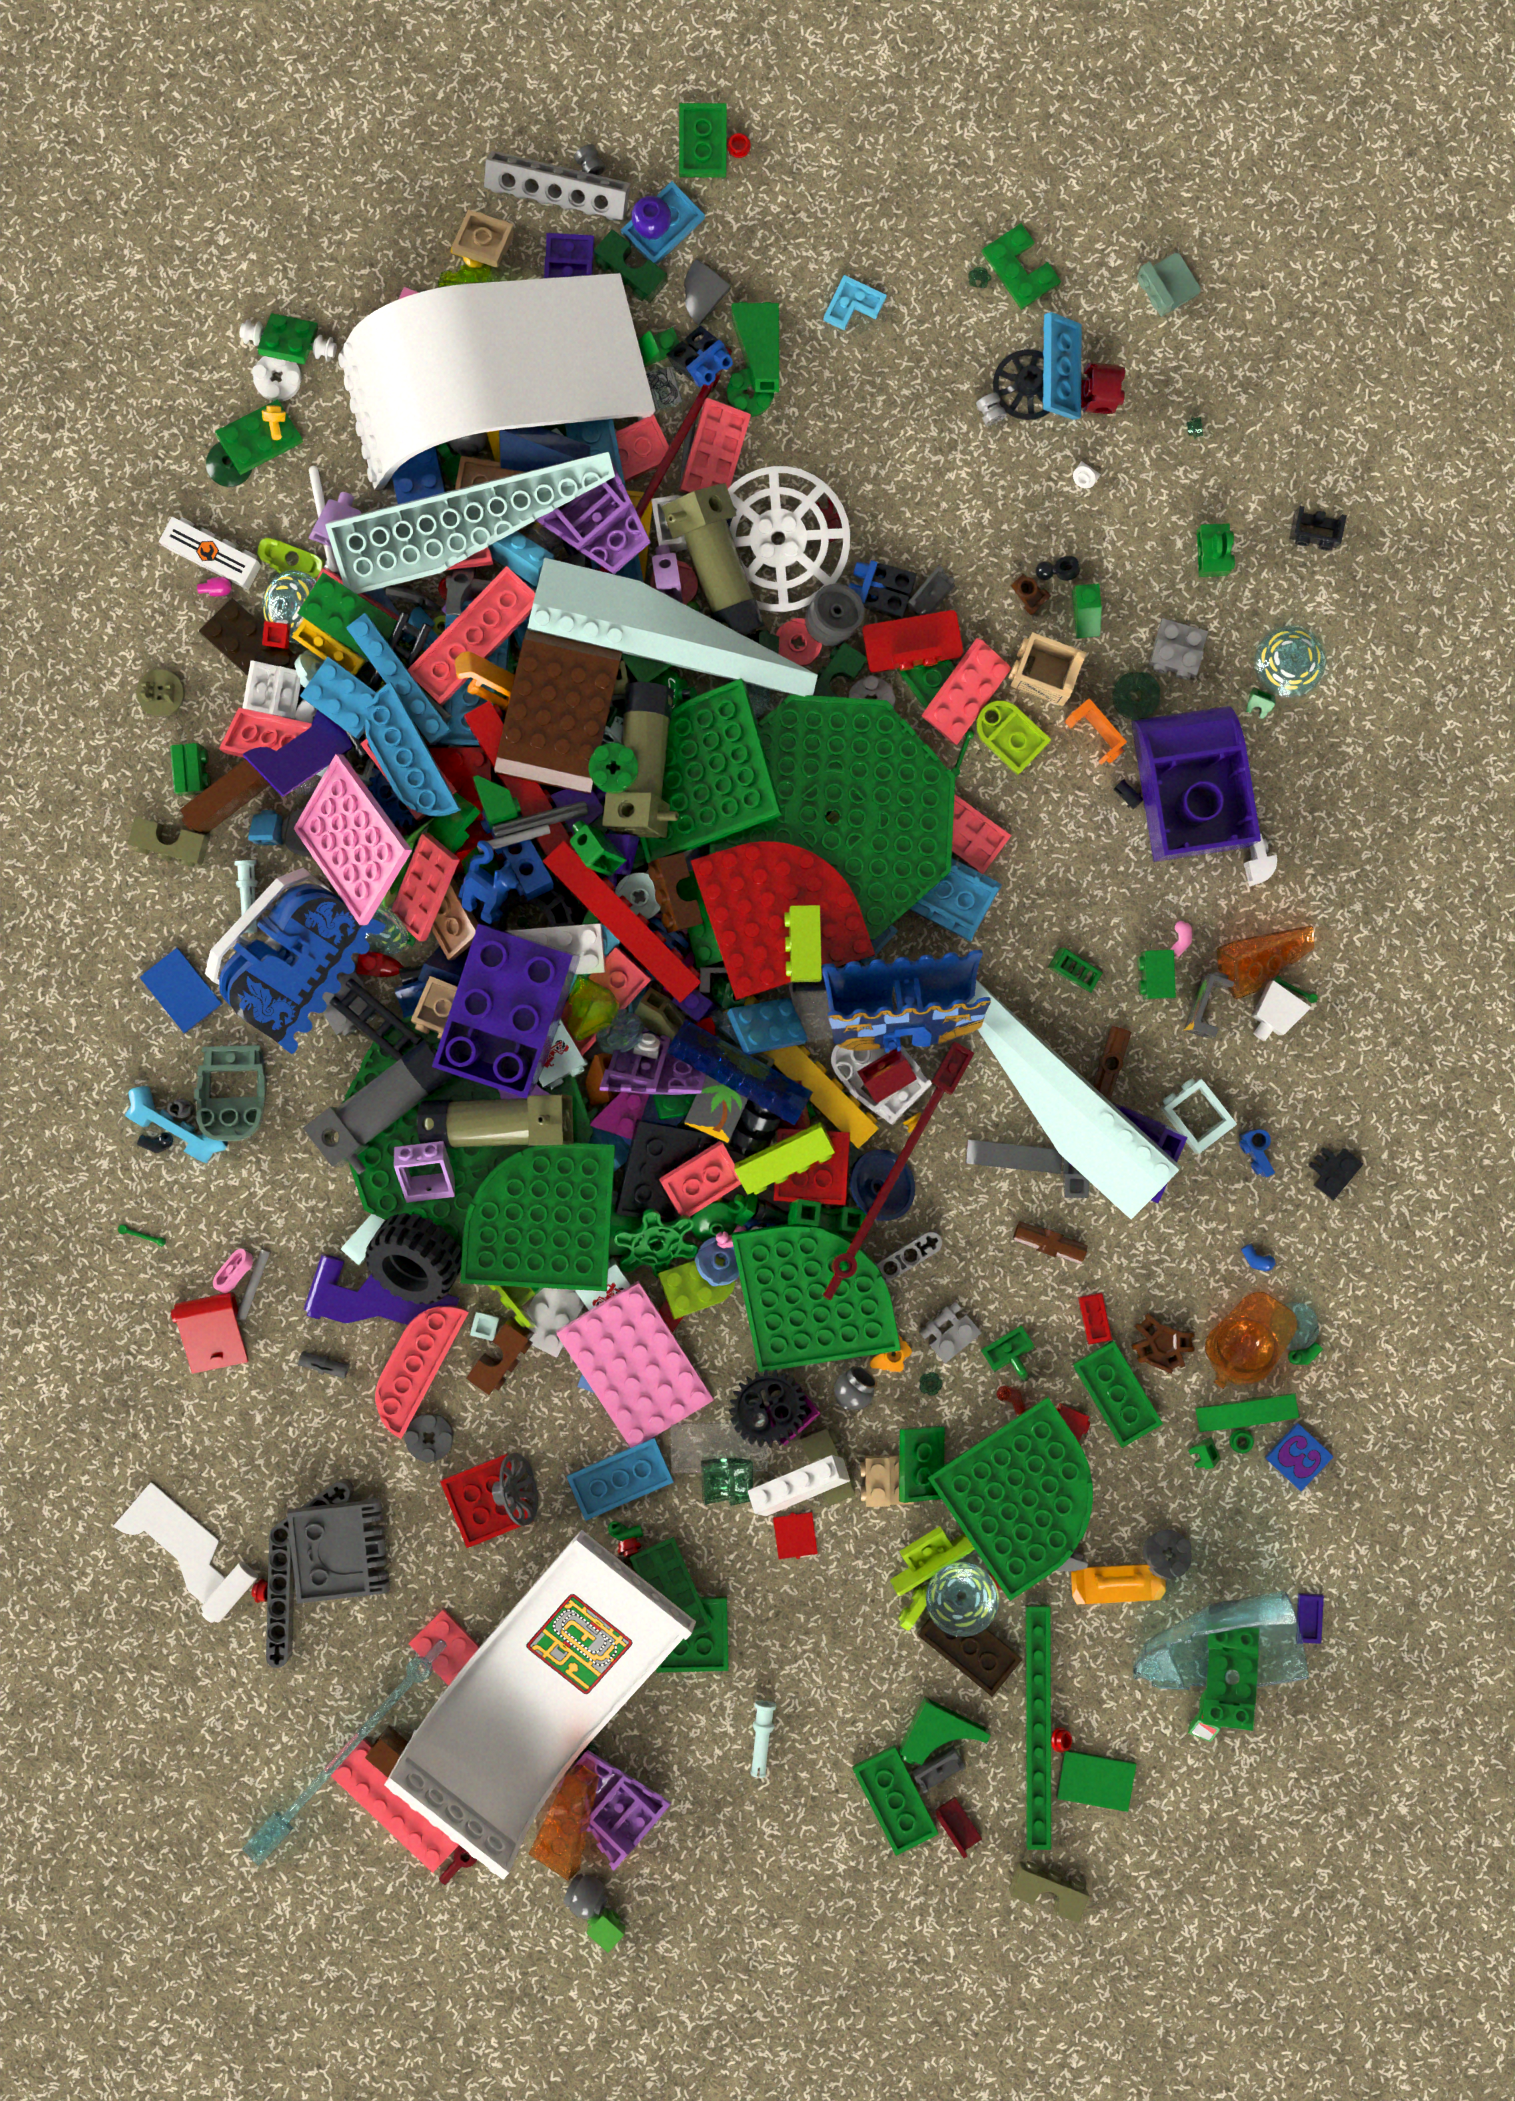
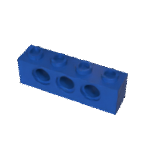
[480,810,554,902]

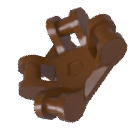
[1131,1313,1195,1374]

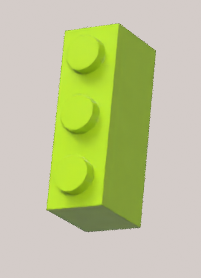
[784,905,822,982]

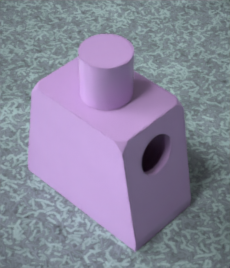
[309,492,361,547]
[652,545,683,603]

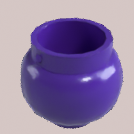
[631,196,672,240]

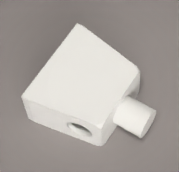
[1252,981,1311,1041]

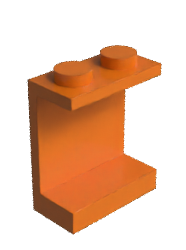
[1065,698,1127,765]

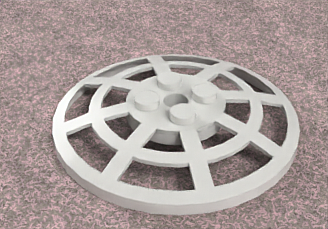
[728,466,850,612]

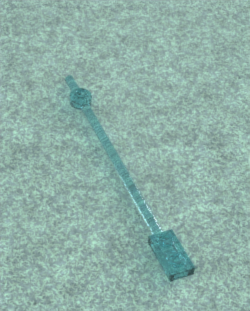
[242,1639,447,1866]

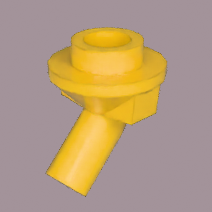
[262,405,286,440]

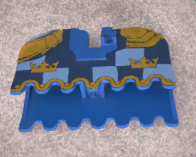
[821,950,991,1053]

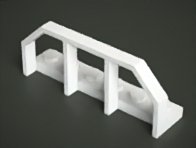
[205,868,333,985]

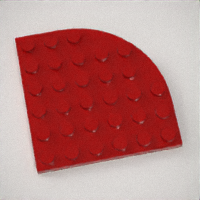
[691,841,875,1000]

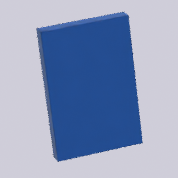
[140,948,223,1033]

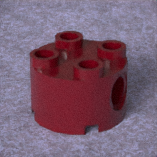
[1081,362,1125,414]

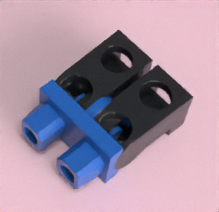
[666,325,733,387]
[849,560,917,620]

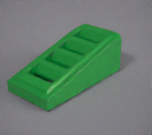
[1048,947,1103,993]

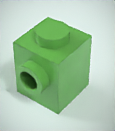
[587,1907,626,1953]

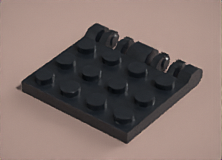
[614,1119,722,1222]

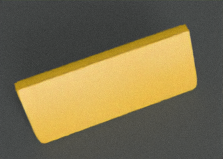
[292,618,366,677]

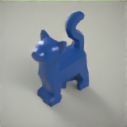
[458,841,519,924]

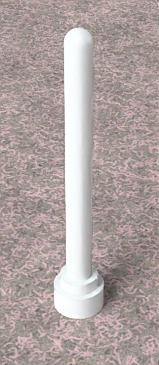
[309,466,341,576]

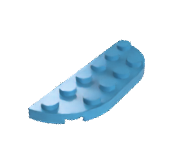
[365,682,461,816]

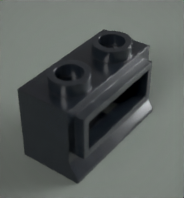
[1289,506,1347,551]

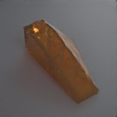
[1217,925,1314,1000]

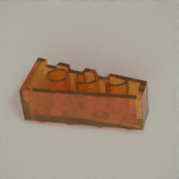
[529,1763,599,1881]

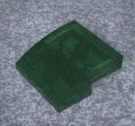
[701,1458,753,1506]

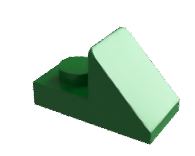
[638,327,682,367]

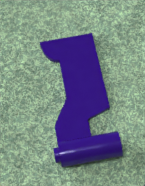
[243,709,353,797]
[303,1254,459,1325]

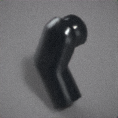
[137,1132,173,1153]

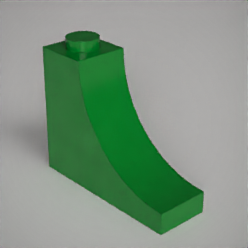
[899,1696,991,1765]

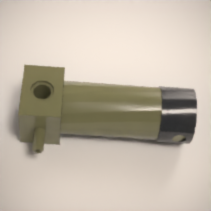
[661,483,765,636]
[602,682,679,838]
[417,1095,574,1149]

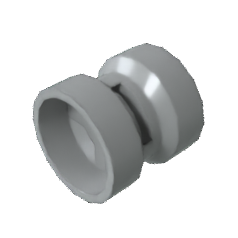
[976,393,1007,426]

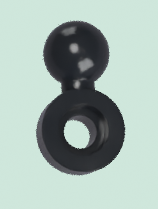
[1035,556,1080,581]

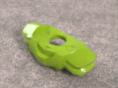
[257,538,325,579]

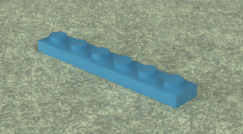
[346,613,452,745]

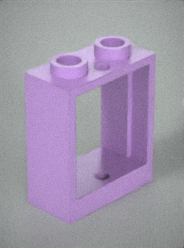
[394,1141,455,1203]

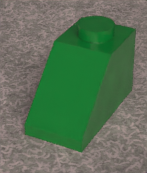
[1072,583,1102,639]
[473,775,521,829]

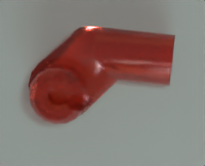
[996,1385,1027,1415]

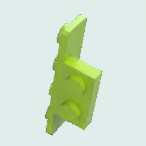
[488,1285,538,1329]
[890,1526,975,1596]

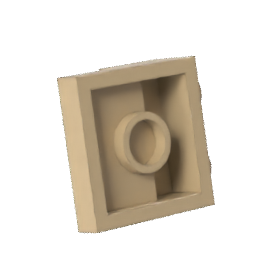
[452,210,514,268]
[411,976,457,1039]
[860,1455,914,1507]

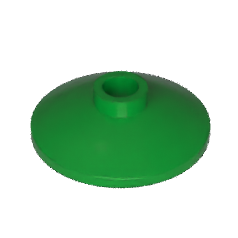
[692,1201,738,1242]

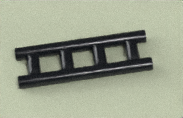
[368,612,432,692]
[329,978,423,1061]

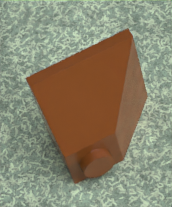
[585,1050,621,1106]

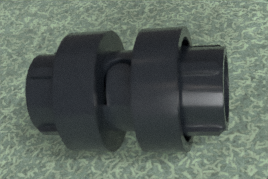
[731,1087,784,1157]

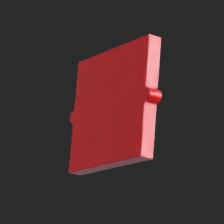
[773,1512,818,1559]

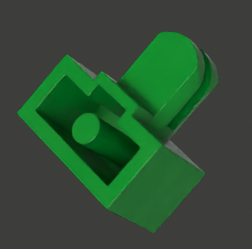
[1197,523,1235,577]

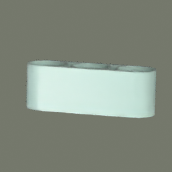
[341,1214,385,1265]

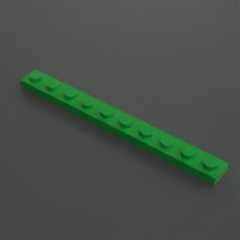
[1025,1605,1051,1850]

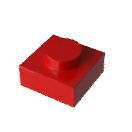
[262,621,291,649]

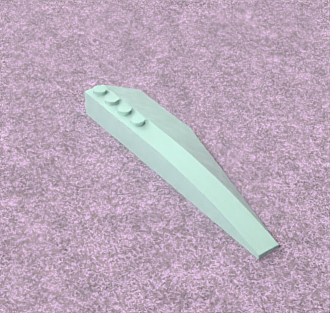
[325,452,615,594]
[528,558,818,697]
[967,980,1181,1219]

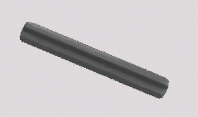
[493,801,588,838]

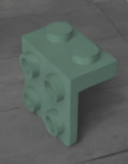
[1137,253,1201,317]

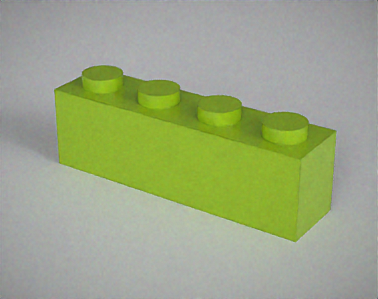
[734,1122,835,1195]

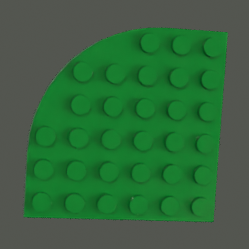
[640,678,783,863]
[460,1143,615,1291]
[731,1224,901,1372]
[927,1396,1093,1601]

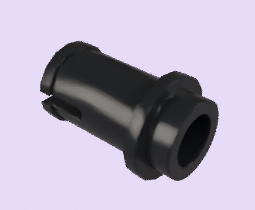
[1113,779,1143,810]

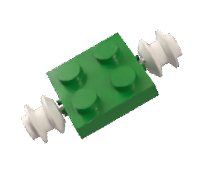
[240,313,337,365]

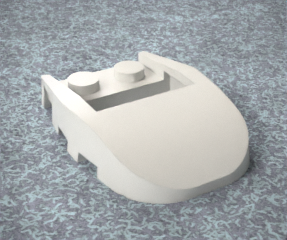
[831,1045,932,1125]

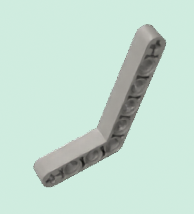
[750,1225,942,1283]

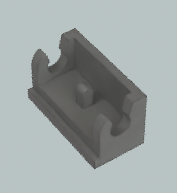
[907,565,955,616]
[912,1745,966,1794]

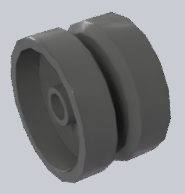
[805,584,864,646]

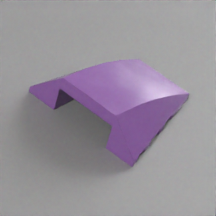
[536,458,651,574]
[600,1018,711,1095]
[558,1750,672,1871]

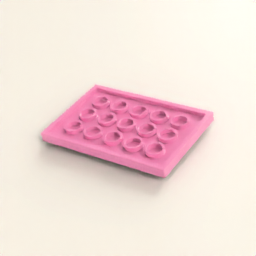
[293,754,412,925]
[556,1280,714,1448]

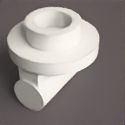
[1073,461,1101,488]
[633,1033,660,1059]

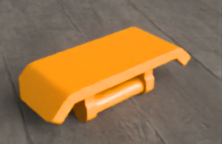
[455,651,515,712]
[1071,1564,1166,1604]

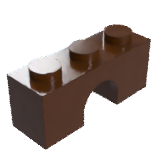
[648,853,703,934]
[466,1316,534,1395]

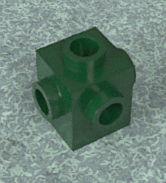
[711,974,748,1010]

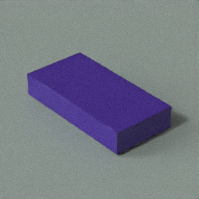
[1296,1593,1324,1644]

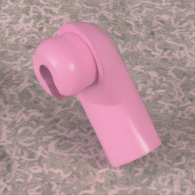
[1170,921,1192,957]
[716,1225,747,1248]

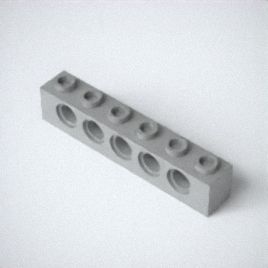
[484,151,631,221]

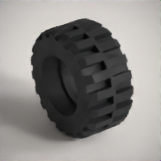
[365,1213,462,1304]

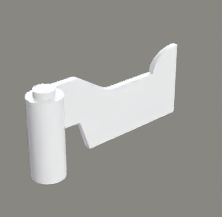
[114,1482,258,1623]

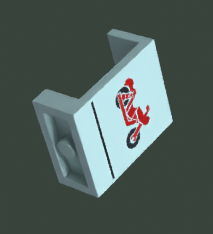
[539,1018,588,1089]
[575,1257,630,1311]

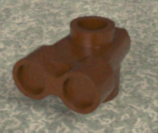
[1010,573,1051,616]

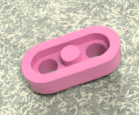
[213,1249,253,1293]

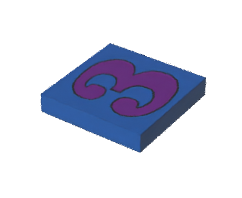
[1264,1423,1334,1491]

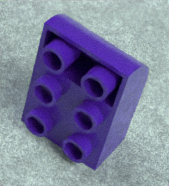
[1131,706,1261,862]
[432,924,581,1098]

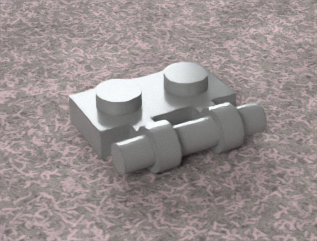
[919,1302,981,1363]

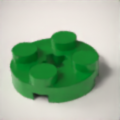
[727,368,774,417]
[589,743,638,794]

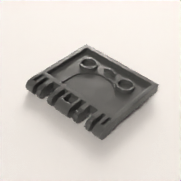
[287,1498,390,1604]

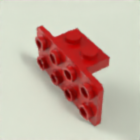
[862,610,964,673]

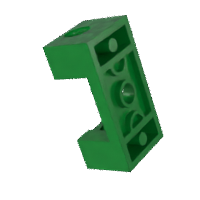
[1203,1623,1260,1731]

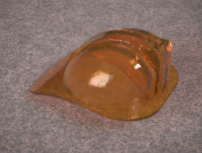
[1205,1292,1297,1389]

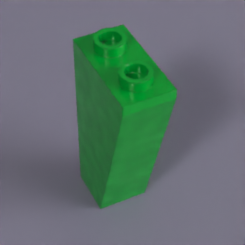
[731,302,779,392]

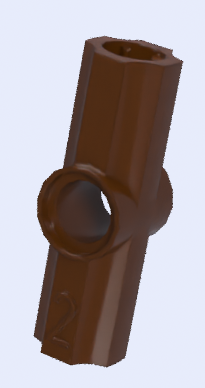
[1093,1026,1132,1101]
[1012,1221,1088,1265]

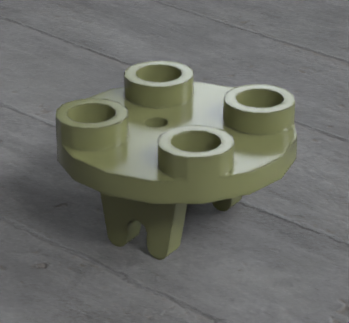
[136,669,185,717]

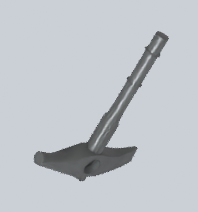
[446,567,536,615]

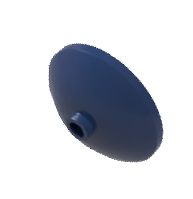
[850,1149,915,1221]

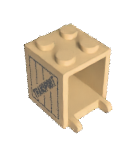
[1008,632,1087,706]

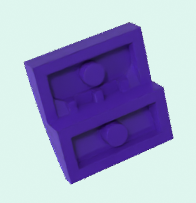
[544,233,595,279]

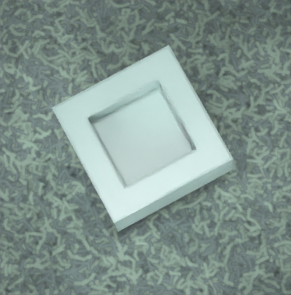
[470,1311,500,1341]

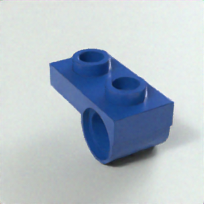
[1239,1129,1275,1178]

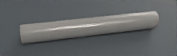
[477,824,550,854]
[237,1249,270,1320]

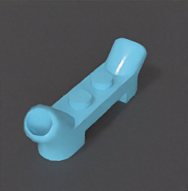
[125,1086,228,1163]

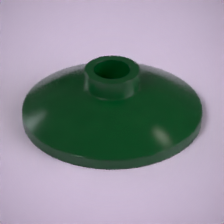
[206,442,252,487]

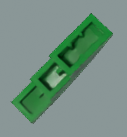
[1195,1393,1300,1432]

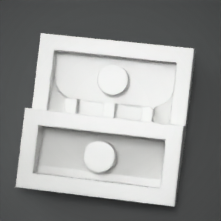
[243,661,301,719]

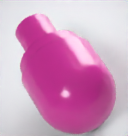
[197,577,232,597]

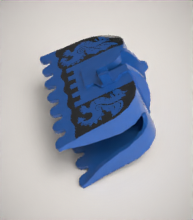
[219,883,386,1054]

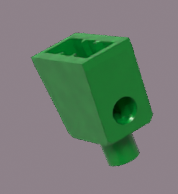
[570,820,626,877]

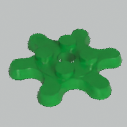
[614,1208,698,1278]

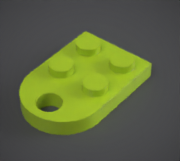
[976,701,1051,775]
[658,1256,735,1320]

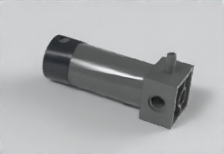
[303,1039,454,1174]

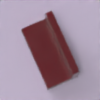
[857,1049,917,1103]
[935,1797,982,1858]

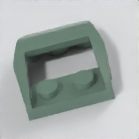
[194,1045,267,1141]

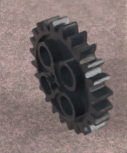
[729,1370,808,1448]

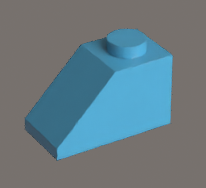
[248,810,283,846]

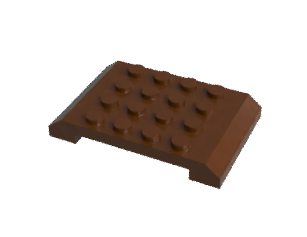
[494,630,622,795]

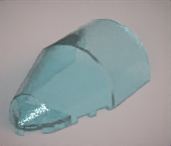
[1133,1590,1309,1690]

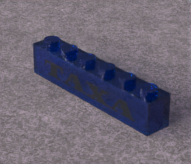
[667,1019,813,1125]

